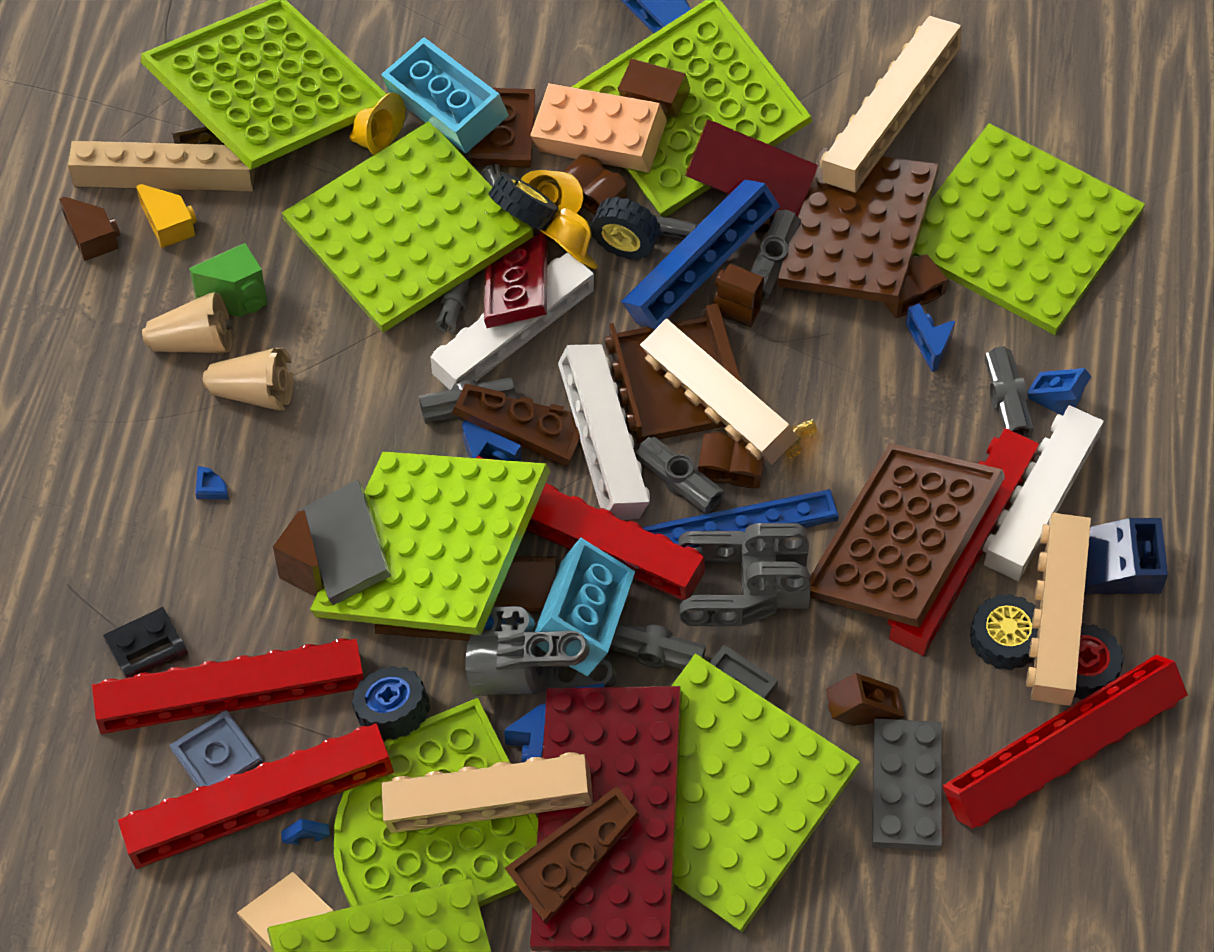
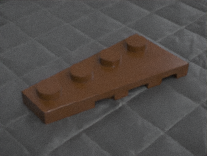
[451,383,580,467]
[505,786,639,925]

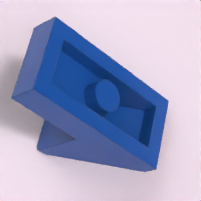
[906,303,955,372]
[1027,368,1092,416]
[462,420,522,462]
[504,704,546,763]

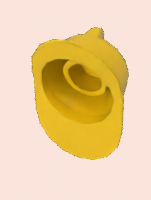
[349,93,406,155]
[521,170,584,220]
[540,208,598,269]

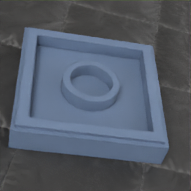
[169,710,263,787]

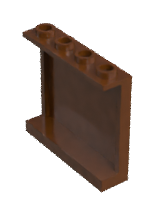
[604,303,741,444]

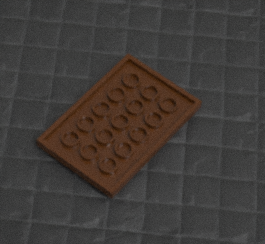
[778,148,939,304]
[810,443,1005,627]

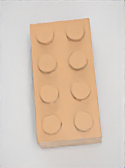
[530,83,667,173]

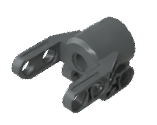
[678,523,811,626]
[465,606,617,696]

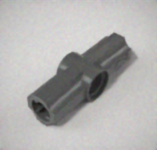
[751,209,801,299]
[984,346,1034,437]
[419,377,517,424]
[636,437,725,513]
[609,621,706,670]

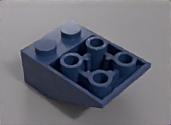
[1084,518,1168,594]

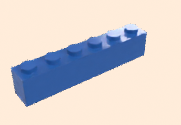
[621,179,780,329]

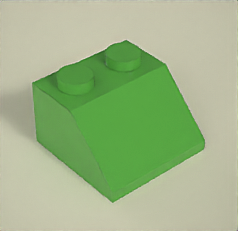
[189,243,268,317]

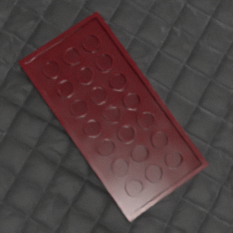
[530,686,682,951]

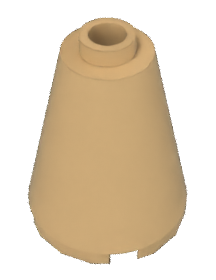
[142,292,232,354]
[203,347,294,411]

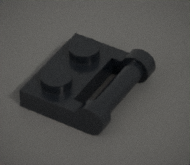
[103,607,189,678]

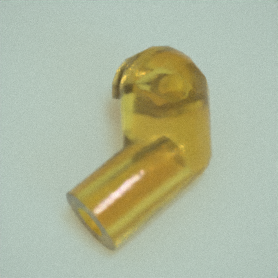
[785,419,817,458]

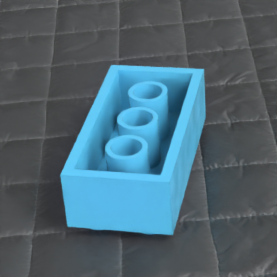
[381,37,509,154]
[535,537,635,676]

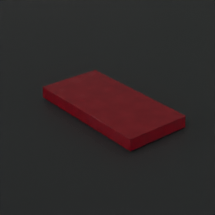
[684,119,819,217]
[484,232,548,328]

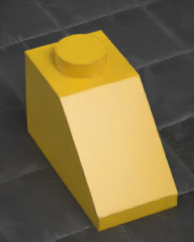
[136,184,197,248]

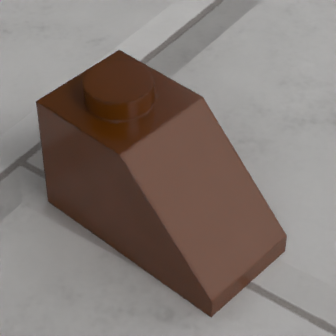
[59,197,120,261]
[826,673,905,726]

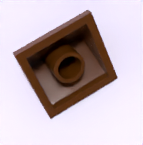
[273,510,323,597]
[493,556,556,612]

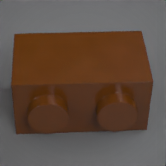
[618,58,691,118]

